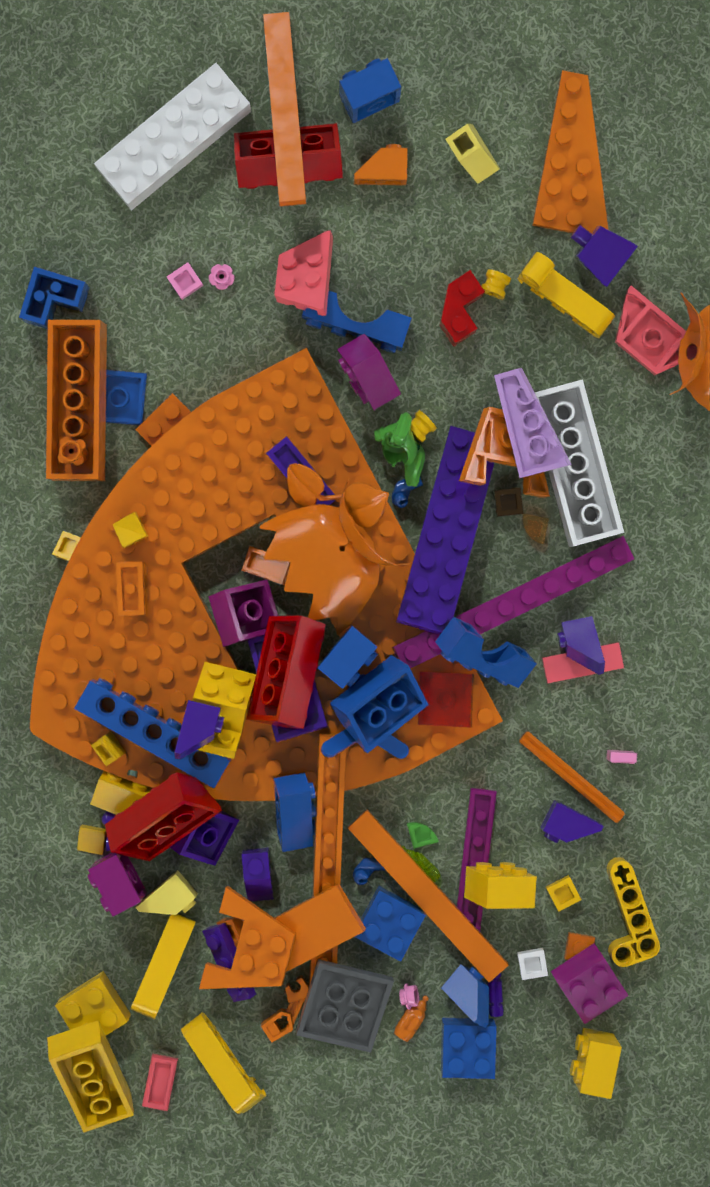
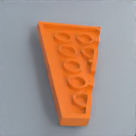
[532,70,609,234]

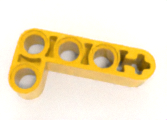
[517,252,615,338]
[607,857,660,967]
[131,914,196,1019]
[181,1012,266,1114]

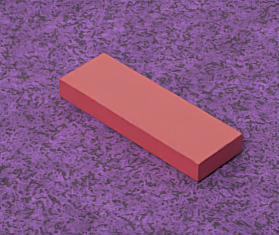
[542,642,624,683]

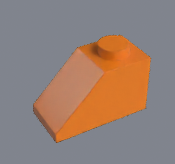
[354,144,407,185]

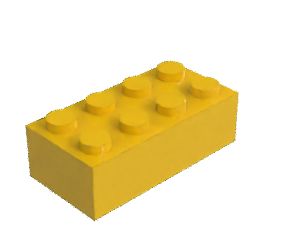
[47,1020,134,1132]

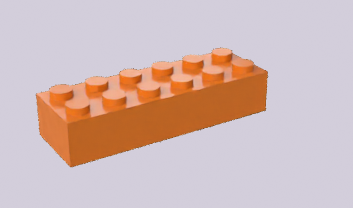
[46,320,107,481]

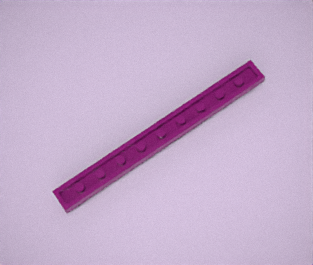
[392,536,634,668]

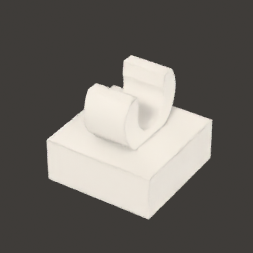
[517,948,548,980]

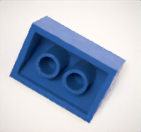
[330,655,429,753]

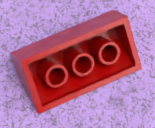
[234,123,343,189]
[246,616,326,729]
[105,772,222,861]

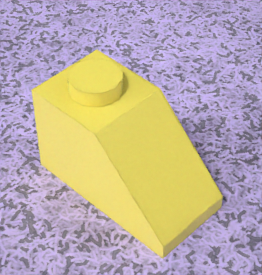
[136,870,198,915]

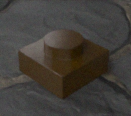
[494,488,523,517]

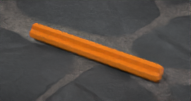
[519,732,625,823]

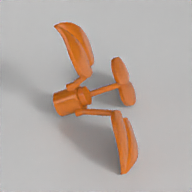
[287,463,389,551]

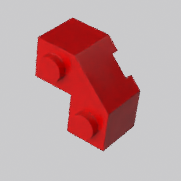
[439,270,485,347]

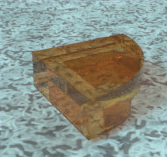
[522,514,549,544]

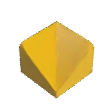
[113,512,148,548]

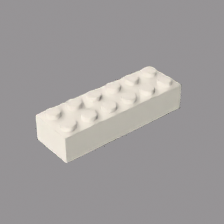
[94,63,251,211]
[535,380,624,547]

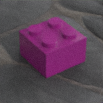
[337,334,401,410]
[208,579,278,647]
[88,853,147,916]
[551,943,629,1024]

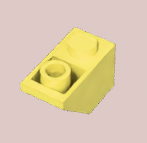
[446,124,500,184]

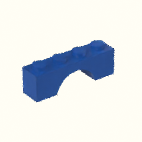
[302,291,412,353]
[435,617,537,688]

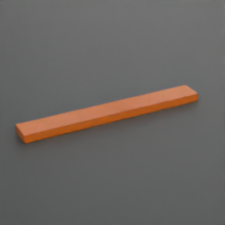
[263,12,306,206]
[348,809,509,983]

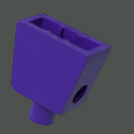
[570,225,638,287]

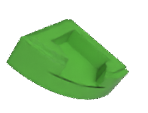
[407,822,439,849]

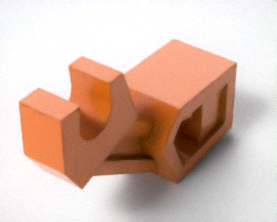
[261,975,309,1043]

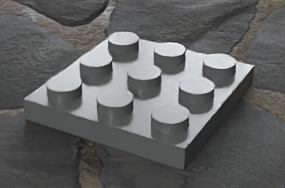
[296,959,394,1053]

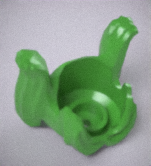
[374,412,425,487]

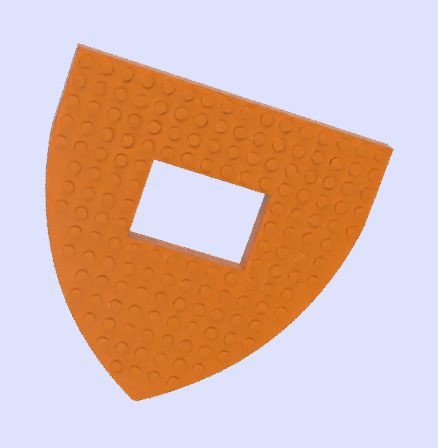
[30,348,503,801]

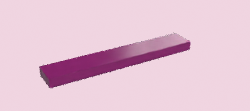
[457,787,497,932]

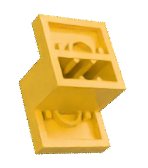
[192,662,256,759]

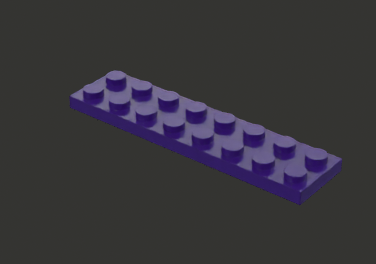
[396,426,494,635]

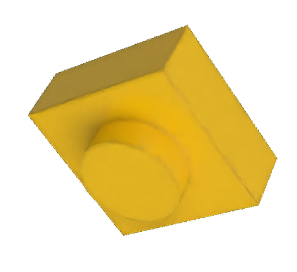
[52,531,81,562]
[546,875,581,912]

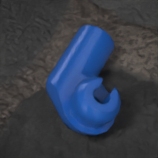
[391,478,423,508]
[353,858,386,885]

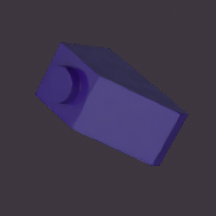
[557,616,605,675]
[174,700,224,760]
[540,800,604,843]
[241,847,274,902]

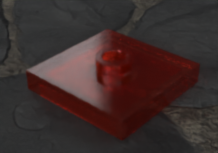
[418,671,474,728]

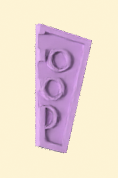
[494,368,572,478]

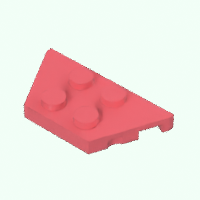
[274,230,333,316]
[615,286,697,376]

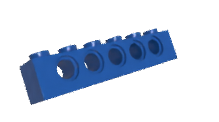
[74,678,232,788]

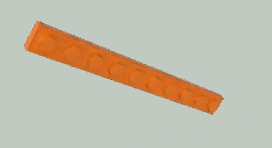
[309,733,346,986]

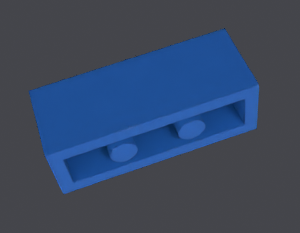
[274,772,316,852]

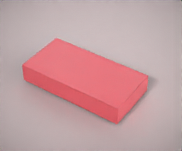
[142,1054,178,1111]

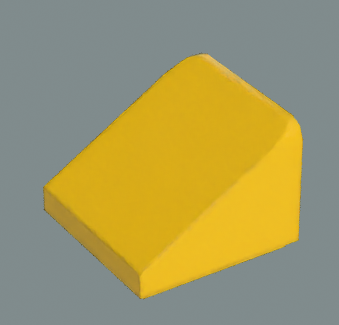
[77,824,107,855]

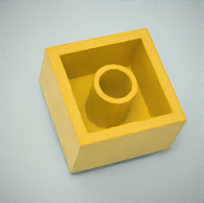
[464,862,537,909]
[55,971,131,1036]
[570,1028,622,1099]

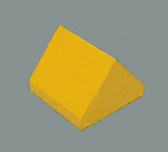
[92,731,126,766]

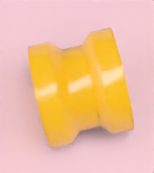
[481,269,511,299]
[411,410,437,443]

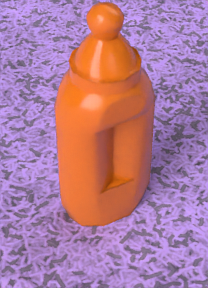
[394,996,429,1042]

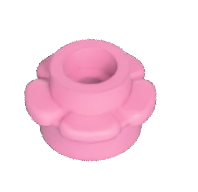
[209,264,235,290]
[399,983,419,1010]

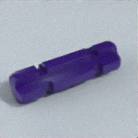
[487,973,503,1017]

